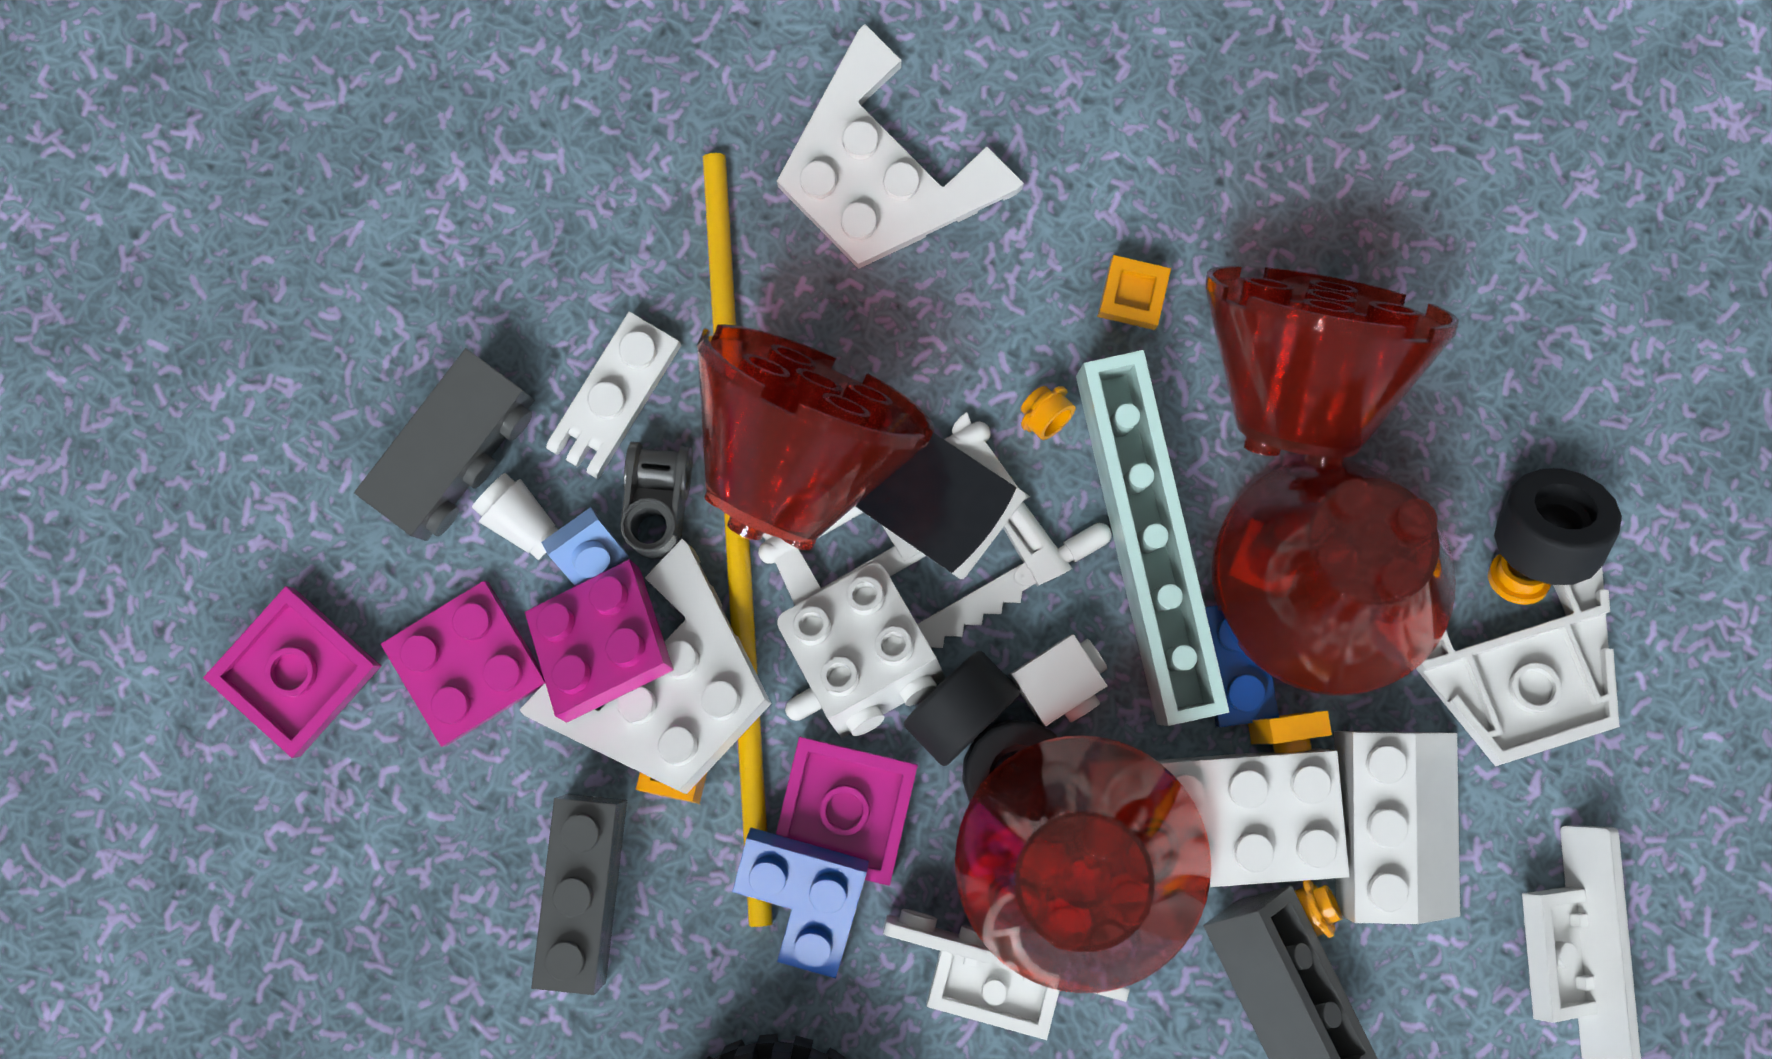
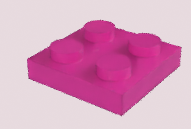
[525,559,674,723]
[381,581,545,747]
[203,586,381,758]
[776,736,918,886]

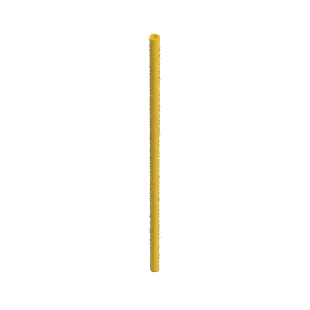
[703,153,773,927]

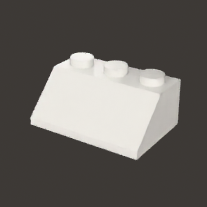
[1334,731,1460,924]

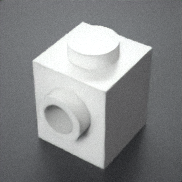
[1008,634,1108,726]

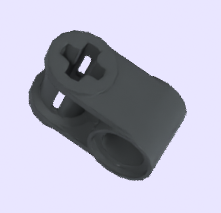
[620,441,693,560]

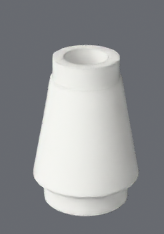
[472,473,558,560]

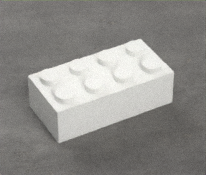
[1080,748,1349,895]

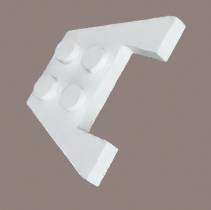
[777,24,1024,269]
[520,539,771,794]
[1375,567,1620,767]

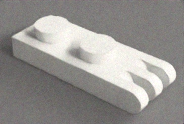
[546,312,682,479]

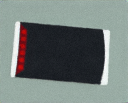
[823,403,1026,579]

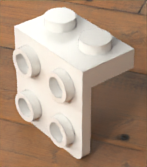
[777,563,946,738]

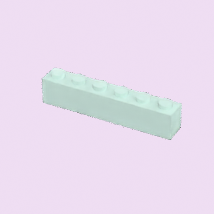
[1076,350,1230,726]

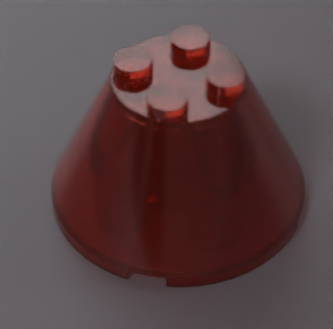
[1204,266,1459,470]
[697,324,934,550]
[1212,458,1456,695]
[955,735,1211,993]

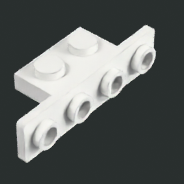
[1522,825,1641,1059]
[883,909,1130,1040]

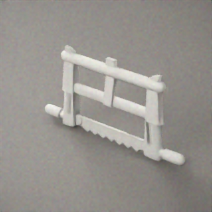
[758,412,1112,721]

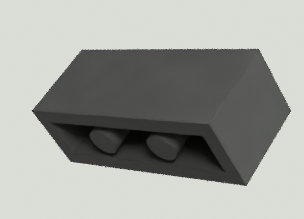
[354,348,535,541]
[531,794,627,995]
[1203,885,1378,1059]

